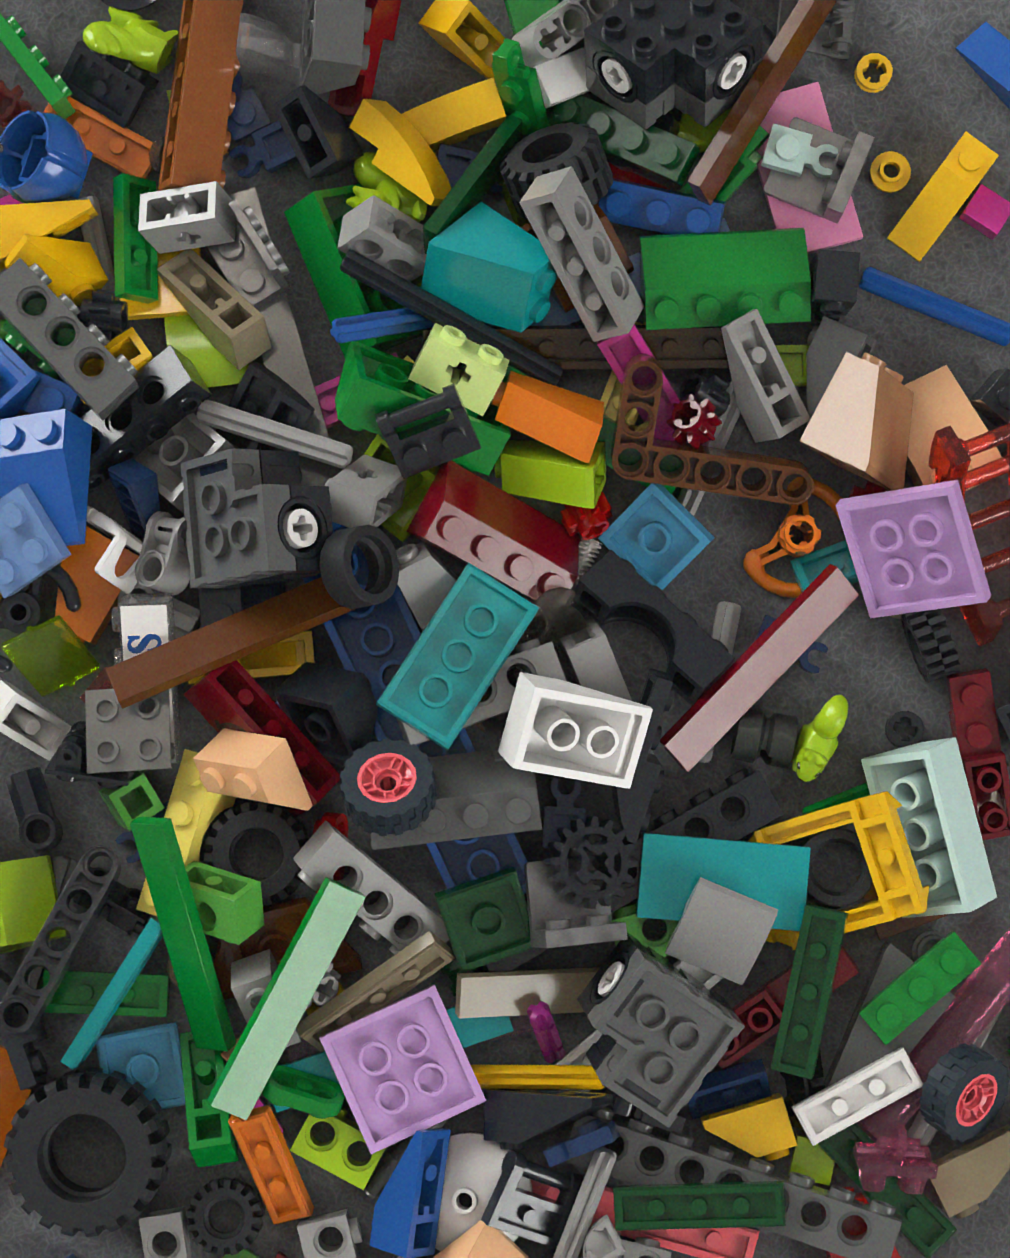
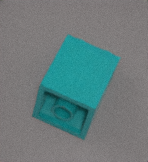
[421,202,558,333]

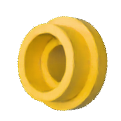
[870,151,911,193]

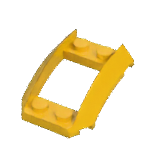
[748,791,929,950]

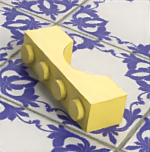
[136,749,236,916]

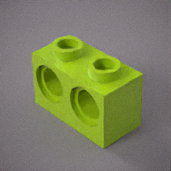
[290,1107,386,1191]

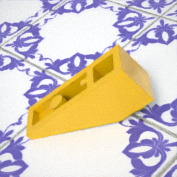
[887,131,999,262]
[0,199,99,272]

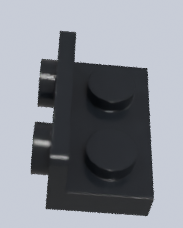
[60,40,159,128]

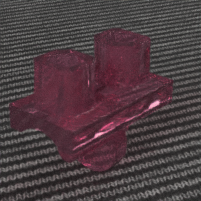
[853,1125,938,1195]

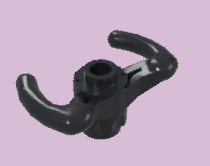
[0,564,81,673]

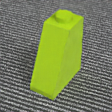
[495,440,606,509]

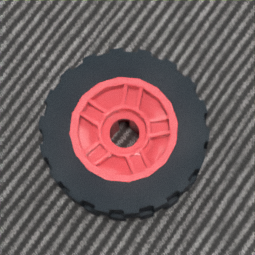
[340,739,437,836]
[919,1043,1009,1142]

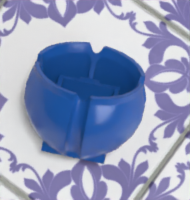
[0,110,93,204]

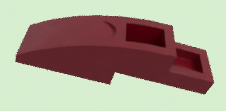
[328,0,402,117]
[946,668,1010,840]
[718,946,860,1069]

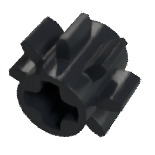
[80,289,128,341]
[680,369,730,417]

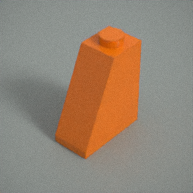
[491,371,604,464]
[54,526,139,647]

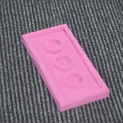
[757,82,863,254]

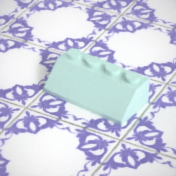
[861,737,997,918]

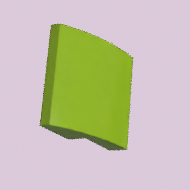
[164,315,252,388]

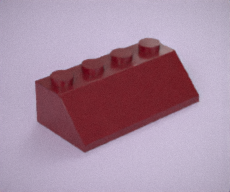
[406,461,580,614]

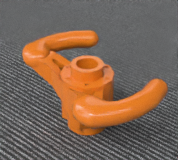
[743,476,843,598]

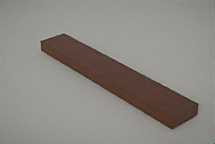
[688,0,836,205]
[106,577,357,709]

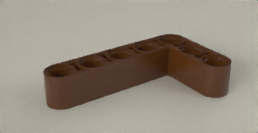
[611,354,814,505]

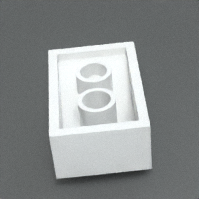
[498,672,653,789]

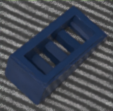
[108,458,162,540]

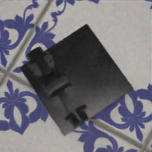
[45,721,136,788]

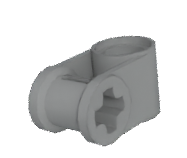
[135,511,191,595]

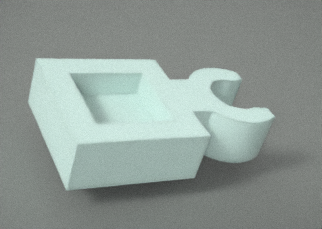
[761,123,839,179]

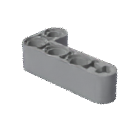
[511,0,621,68]

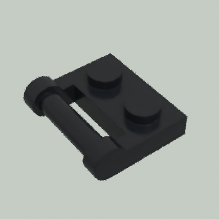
[375,383,481,479]
[481,1151,584,1248]

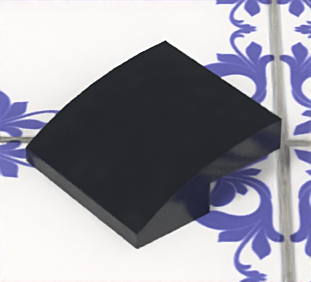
[216,361,315,451]

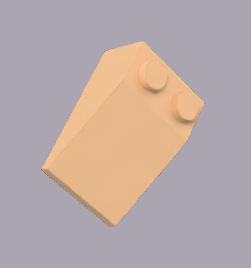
[904,365,1008,493]

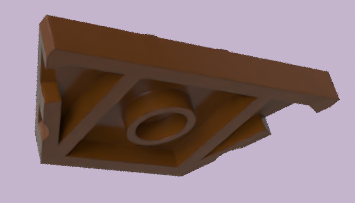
[213,897,362,1000]

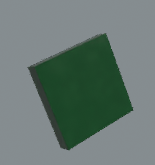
[434,866,536,973]

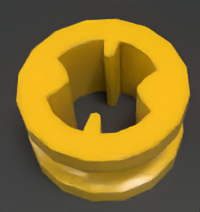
[854,53,893,93]

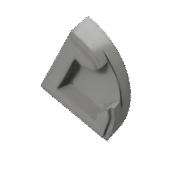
[583,1214,627,1258]

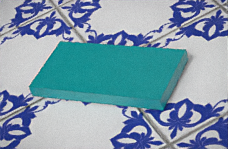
[376,562,539,751]
[636,833,811,931]

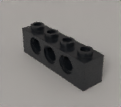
[81,345,212,495]

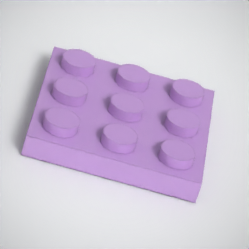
[835,480,991,618]
[319,984,486,1154]

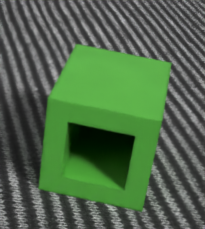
[98,771,165,831]

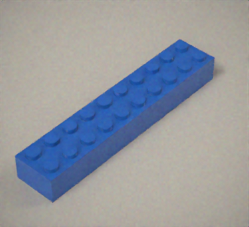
[303,522,528,894]

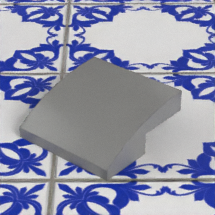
[665,877,778,985]

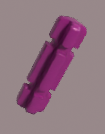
[527,1001,566,1063]

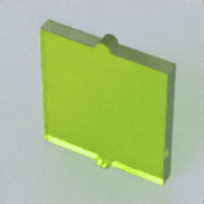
[1,615,100,697]

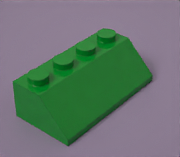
[284,184,423,358]
[640,228,811,330]
[335,341,511,476]

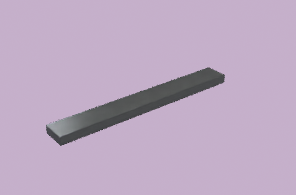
[229,187,340,486]

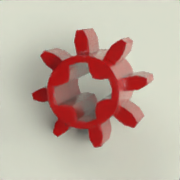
[560,492,613,540]

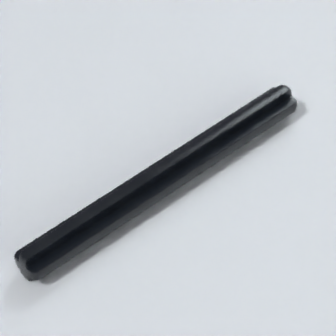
[340,250,563,386]

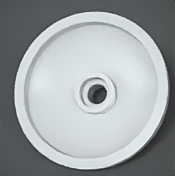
[435,1132,532,1251]

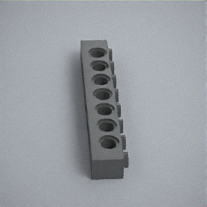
[567,1107,902,1258]

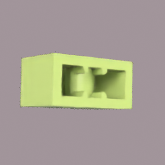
[408,323,509,416]

